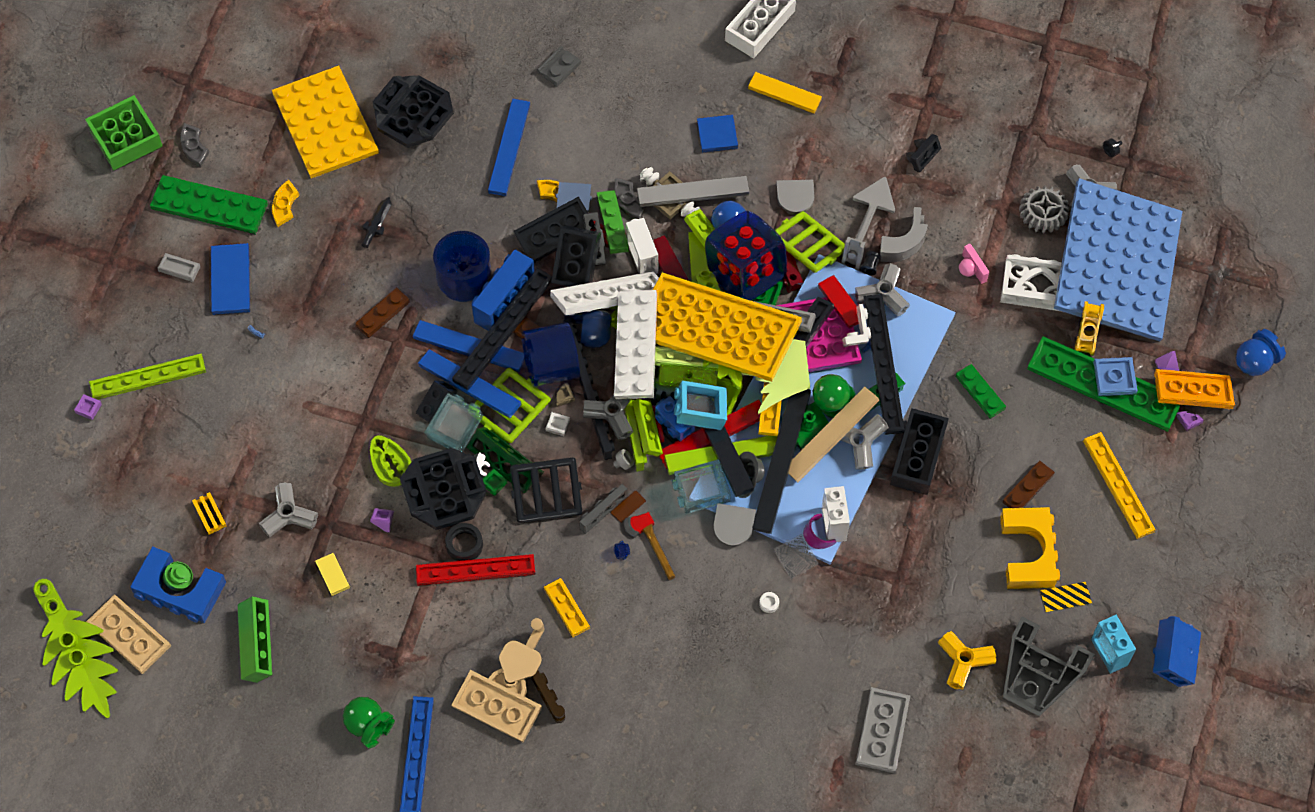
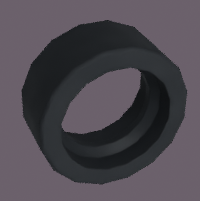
[445,523,483,561]

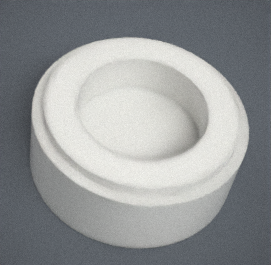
[759,592,779,613]

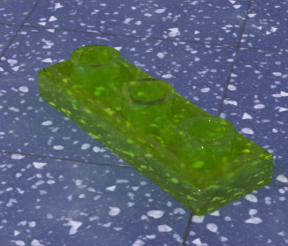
[659,364,718,386]

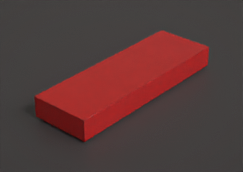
[818,275,859,329]

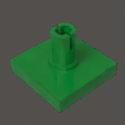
[782,402,829,451]

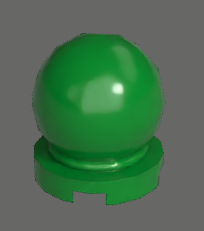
[812,374,856,419]
[342,697,395,749]

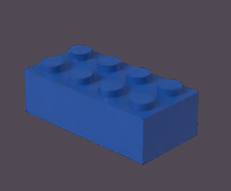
[471,250,534,331]

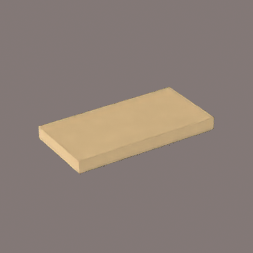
[86,594,171,674]

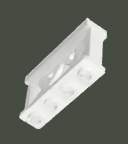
[1000,254,1062,311]

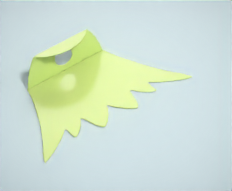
[755,339,810,414]

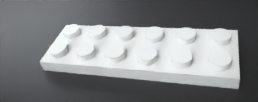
[550,272,659,315]
[614,290,657,399]

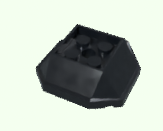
[373,75,454,148]
[400,448,487,530]

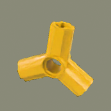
[938,631,996,690]

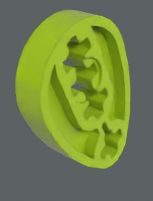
[370,435,411,487]

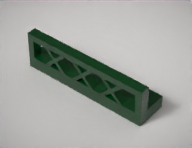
[466,427,544,493]

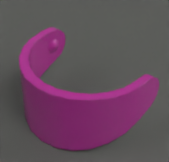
[803,513,836,549]

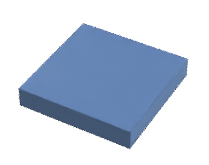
[1093,357,1137,396]

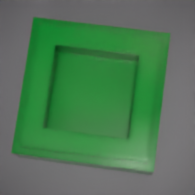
[483,469,508,496]

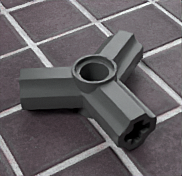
[583,395,633,440]

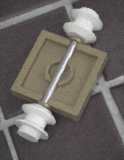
[640,167,700,220]

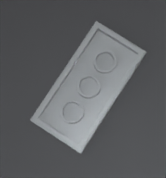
[855,687,910,774]

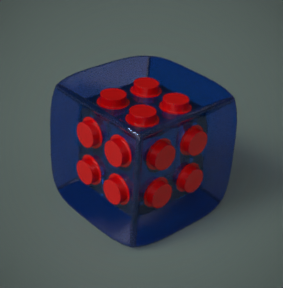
[705,211,787,300]

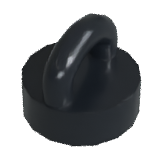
[1103,138,1123,157]

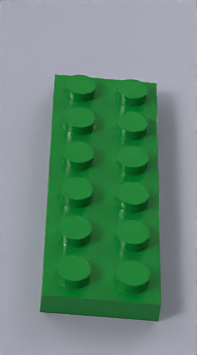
[150,175,268,234]

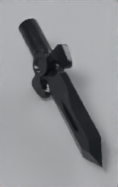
[361,197,392,248]

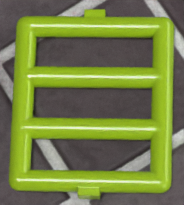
[770,211,845,273]
[468,368,551,444]

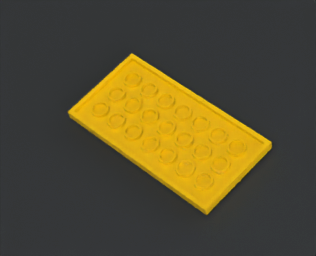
[653,273,802,382]

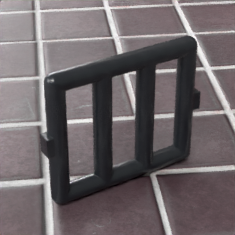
[510,457,583,523]

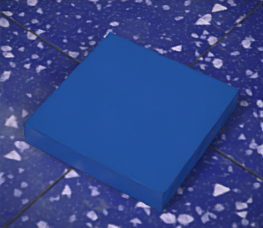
[697,115,738,153]

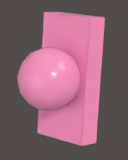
[959,244,989,284]

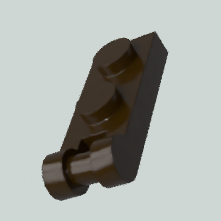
[531,670,565,723]

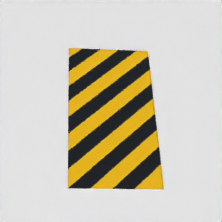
[1040,582,1092,612]

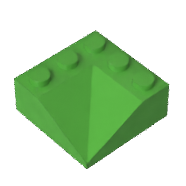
[85,95,163,171]

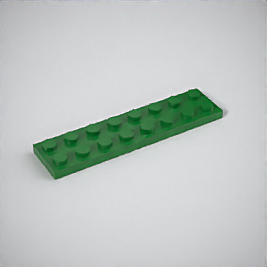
[1027,336,1180,432]

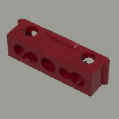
[773,243,803,293]

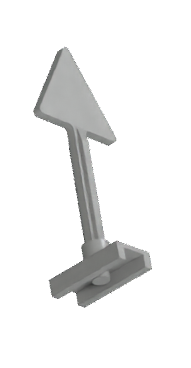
[841,177,895,271]

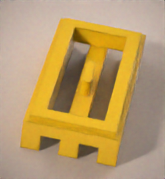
[192,492,227,535]

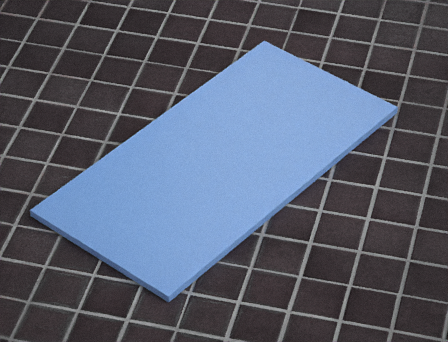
[689,254,956,565]

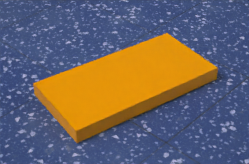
[1154,369,1235,409]

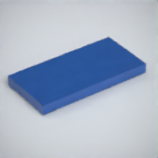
[211,243,250,315]

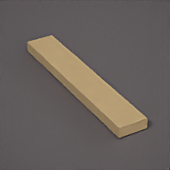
[789,387,879,483]

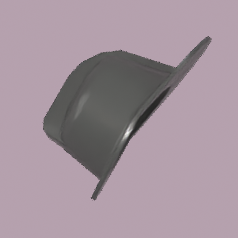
[738,451,765,498]

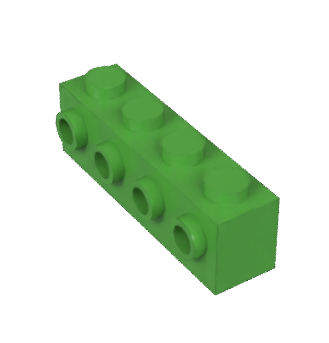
[238,596,272,683]

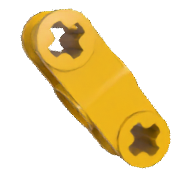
[1075,301,1104,356]

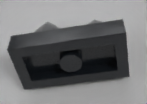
[906,134,941,172]

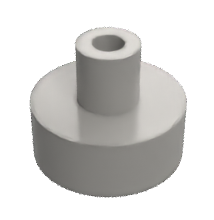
[613,449,634,470]

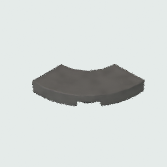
[180,123,209,167]
[614,178,645,219]

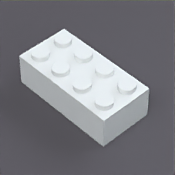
[725,0,796,58]

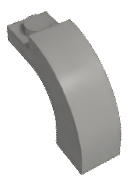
[880,207,928,262]

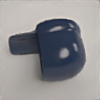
[564,309,612,348]

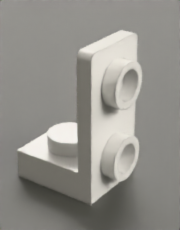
[842,304,871,347]

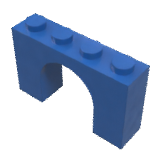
[130,546,226,623]

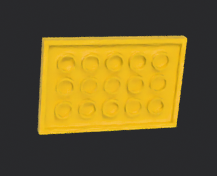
[272,66,379,179]

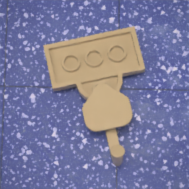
[451,618,545,742]

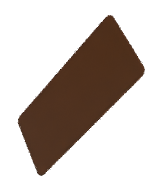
[611,491,646,523]

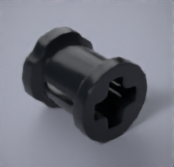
[860,251,881,276]

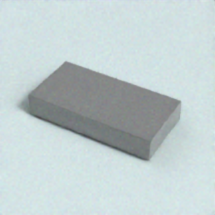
[158,253,200,282]

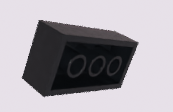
[890,408,949,495]

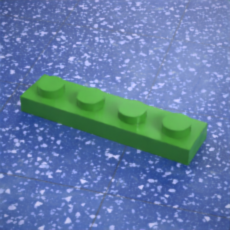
[596,190,629,254]

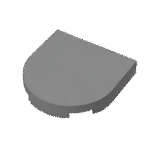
[776,180,814,215]
[714,503,757,546]

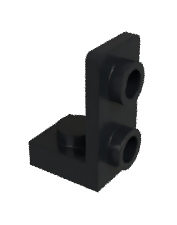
[416,381,458,423]

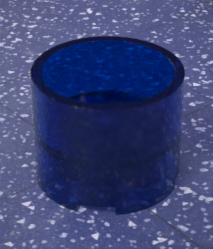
[433,231,492,302]
[522,322,580,387]

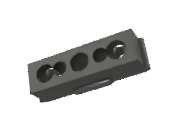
[583,212,606,265]

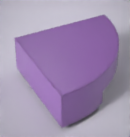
[1176,411,1204,431]

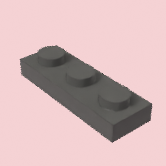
[580,484,628,534]

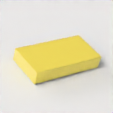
[315,553,350,596]

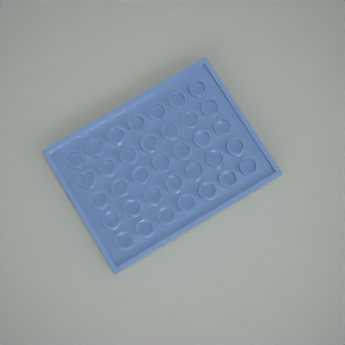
[1054,178,1182,342]

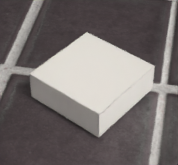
[546,412,570,437]

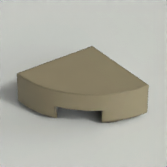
[556,382,575,407]

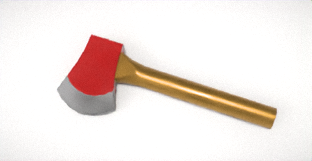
[624,512,675,580]

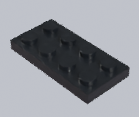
[514,196,595,262]

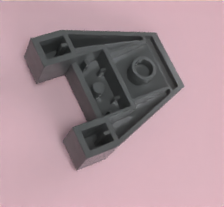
[1003,617,1095,716]

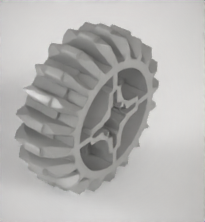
[1019,185,1070,234]

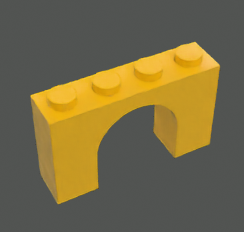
[1000,507,1060,589]

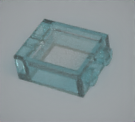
[424,393,484,452]
[671,459,731,514]

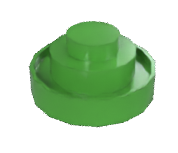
[163,561,193,591]

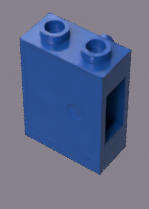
[1153,616,1201,687]

